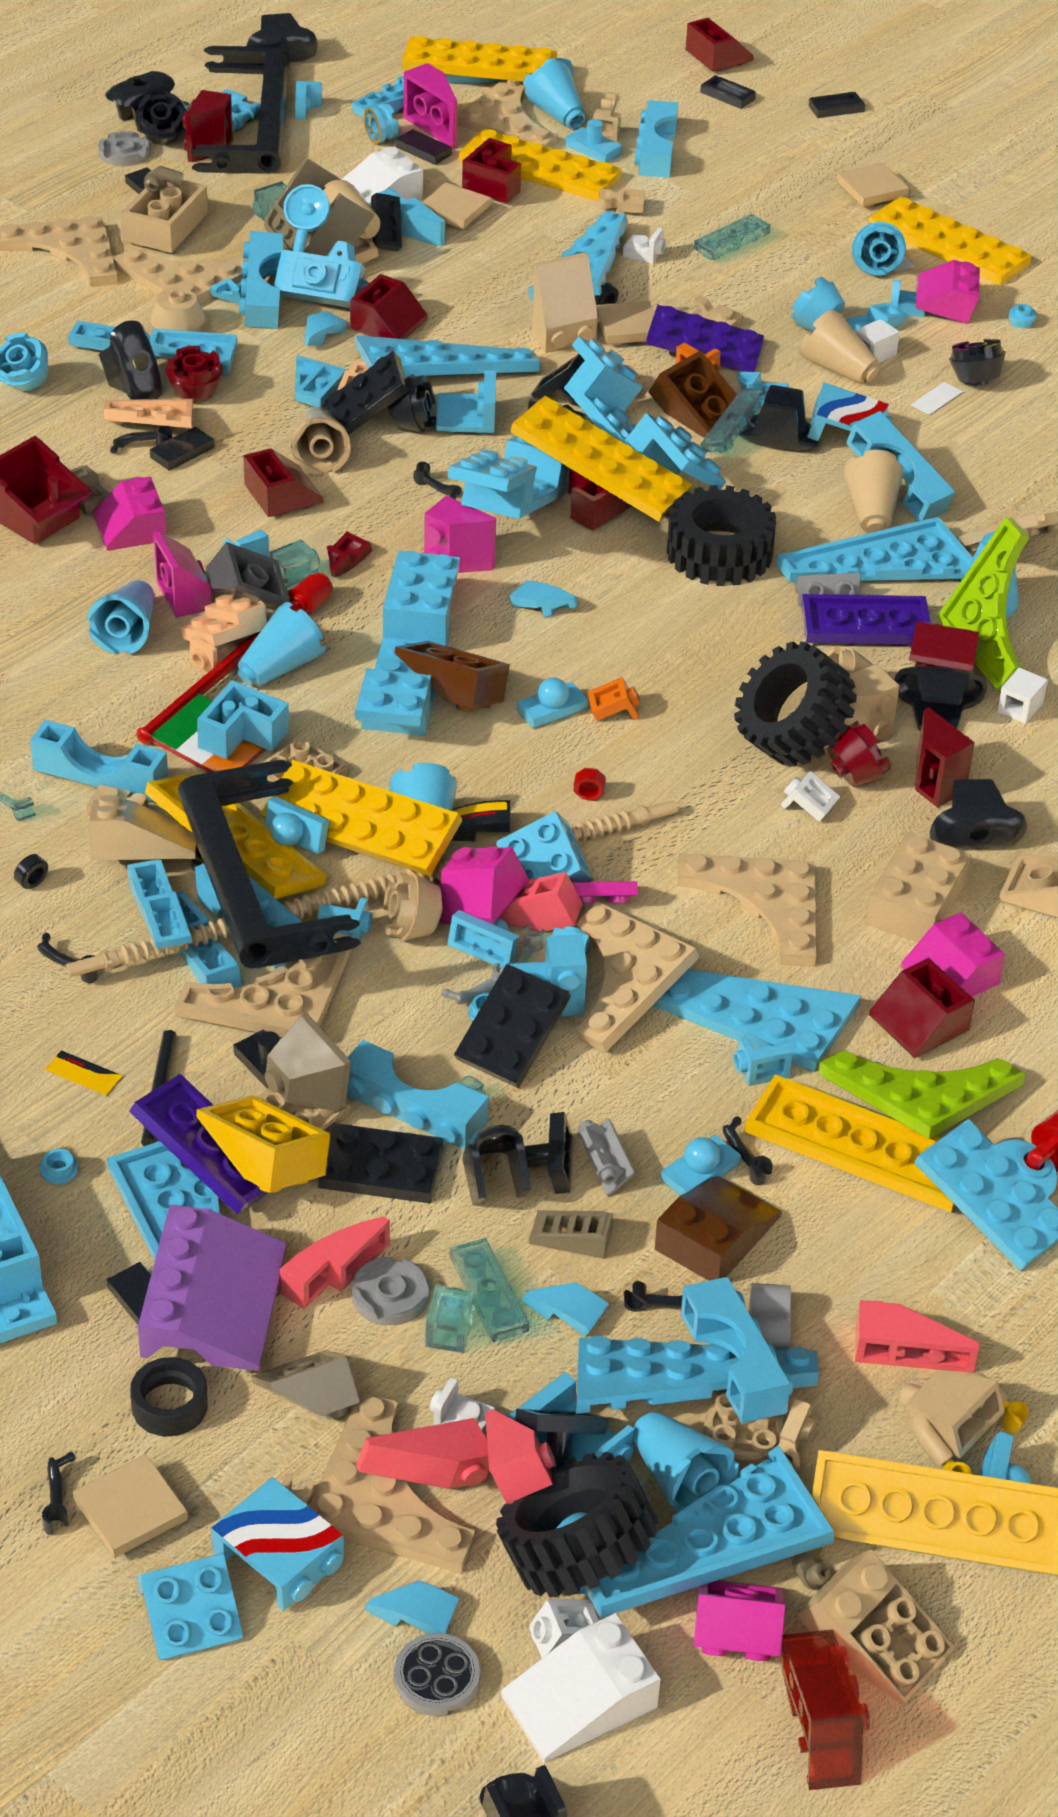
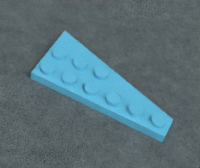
[355,335,540,376]
[584,1445,834,1618]

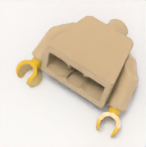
[900,1370,1029,1474]

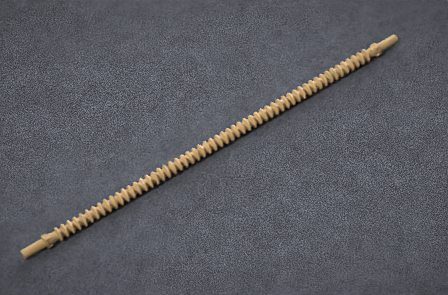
[66,800,678,977]

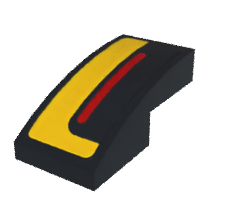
[451,800,510,842]

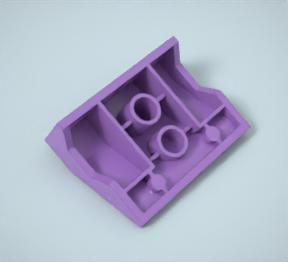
[138,1205,286,1371]

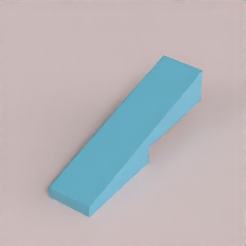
[127,859,192,949]
[176,891,242,988]

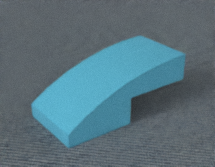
[847,303,908,332]

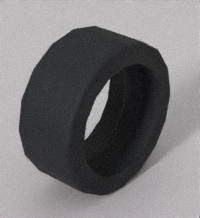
[130,1357,208,1437]

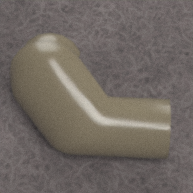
[144,166,184,192]
[792,1547,831,1590]

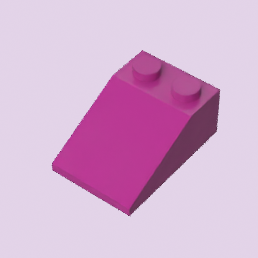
[404,63,457,149]

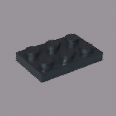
[325,351,409,434]
[454,964,571,1089]
[318,1123,443,1204]

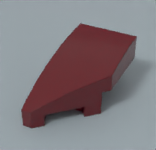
[327,531,372,577]

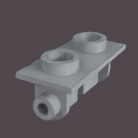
[795,573,860,606]
[578,1119,636,1197]

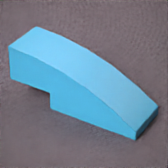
[373,188,445,246]

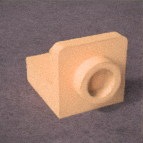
[190,636,237,672]

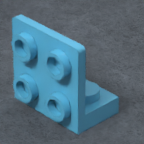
[436,370,496,434]
[497,811,593,882]
[136,1553,243,1660]

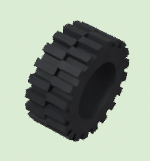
[667,485,776,586]
[734,641,857,766]
[496,1452,658,1597]

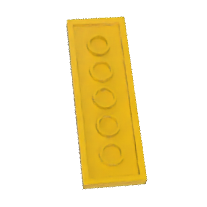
[402,35,558,82]
[459,129,622,201]
[869,196,1032,285]
[510,396,693,522]
[260,760,462,876]
[145,771,327,899]
[744,1074,955,1213]
[812,1450,1058,1576]

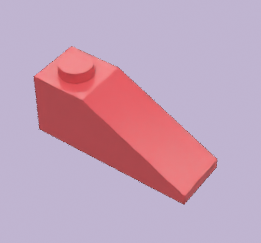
[498,872,583,932]
[855,1300,979,1373]
[485,1409,556,1504]
[356,1418,489,1489]

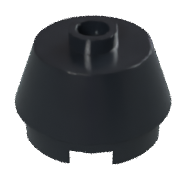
[136,92,187,145]
[949,339,1006,386]
[388,374,437,432]

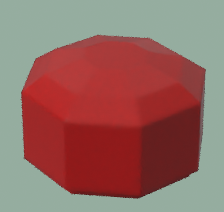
[573,768,606,801]

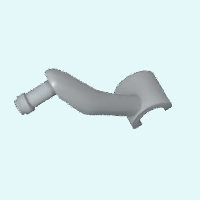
[442,963,501,1004]

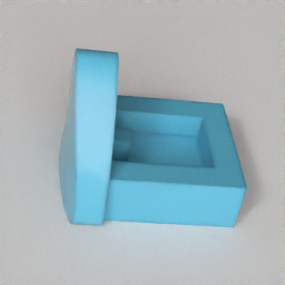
[890,280,925,317]

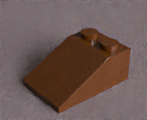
[648,350,753,442]
[394,641,510,712]
[654,1176,782,1281]

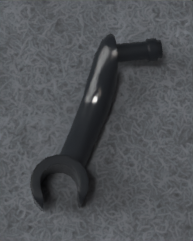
[110,425,173,454]
[413,461,462,500]
[37,933,98,984]
[723,1116,773,1185]
[624,1281,683,1312]
[42,1452,76,1535]

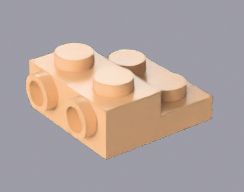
[180,594,268,647]

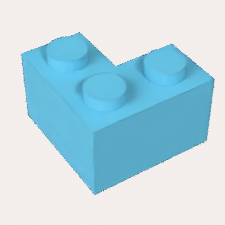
[197,680,289,759]
[509,934,587,1016]

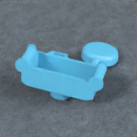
[274,184,369,309]

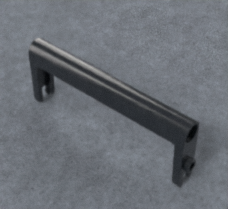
[191,46,290,174]
[178,760,361,969]

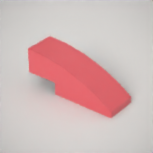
[279,1216,390,1309]

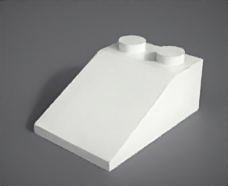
[341,146,423,206]
[501,1613,661,1763]

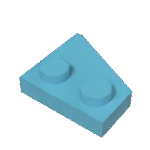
[295,355,347,407]

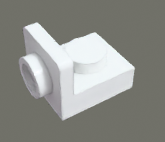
[623,227,666,264]
[780,771,840,822]
[430,1377,495,1435]
[529,1599,599,1658]

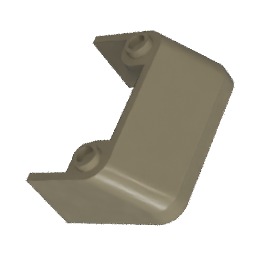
[264,157,375,256]

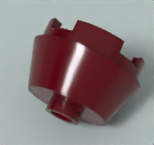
[165,346,223,401]
[827,720,891,787]

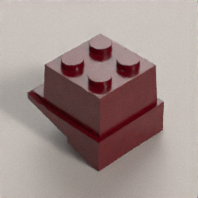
[0,436,93,545]

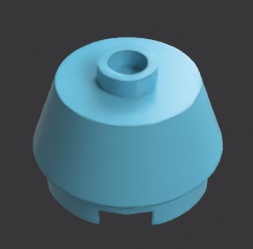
[852,222,906,276]
[790,277,845,332]
[0,332,48,391]

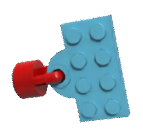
[914,1110,1058,1271]

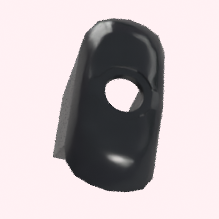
[247,13,318,62]
[105,71,175,133]
[99,320,163,400]
[737,385,820,451]
[894,666,987,731]
[930,779,1027,849]
[462,1125,531,1205]
[479,1765,567,1817]

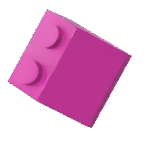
[915,260,980,324]
[93,476,166,551]
[424,496,496,573]
[153,531,215,618]
[440,846,529,924]
[901,912,1005,997]
[693,1580,785,1661]

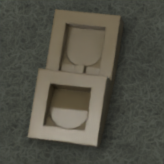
[70,465,110,514]

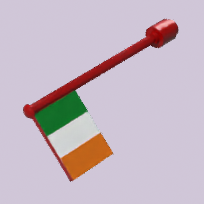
[136,572,333,773]

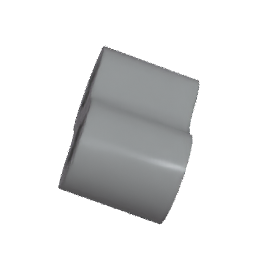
[749,1283,791,1349]

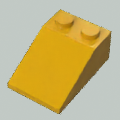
[196,1095,330,1193]

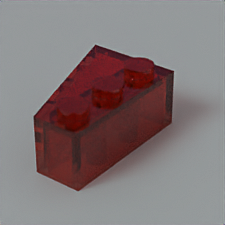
[781,1629,870,1790]

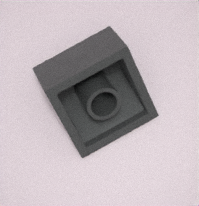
[206,542,290,607]

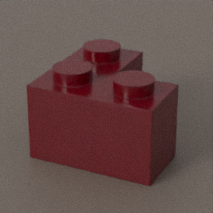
[462,138,521,203]
[568,468,632,531]

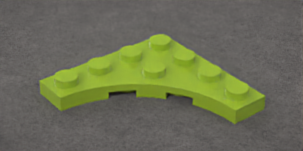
[937,517,1030,692]
[819,1050,1026,1139]

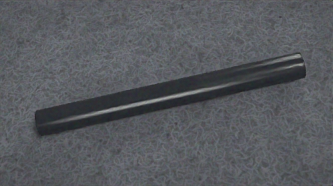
[141,1030,177,1146]

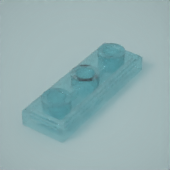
[694,214,771,260]
[700,387,767,453]
[450,1237,530,1343]

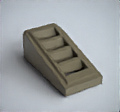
[529,1210,613,1259]

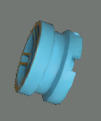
[363,103,399,144]

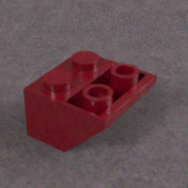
[685,17,754,72]
[182,90,233,162]
[350,274,427,339]
[243,448,323,517]
[909,621,979,672]
[915,708,975,808]
[869,957,975,1058]

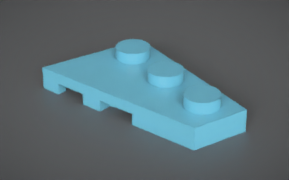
[149,328,238,376]

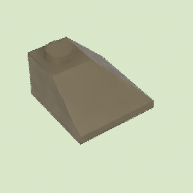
[265,1013,351,1111]
[251,1350,360,1419]

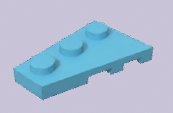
[352,76,404,118]

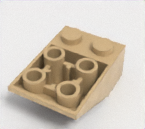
[796,1549,956,1705]

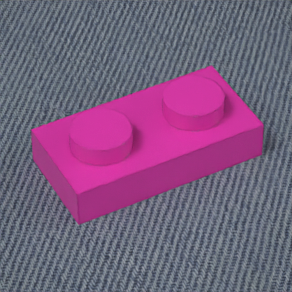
[572,881,637,903]

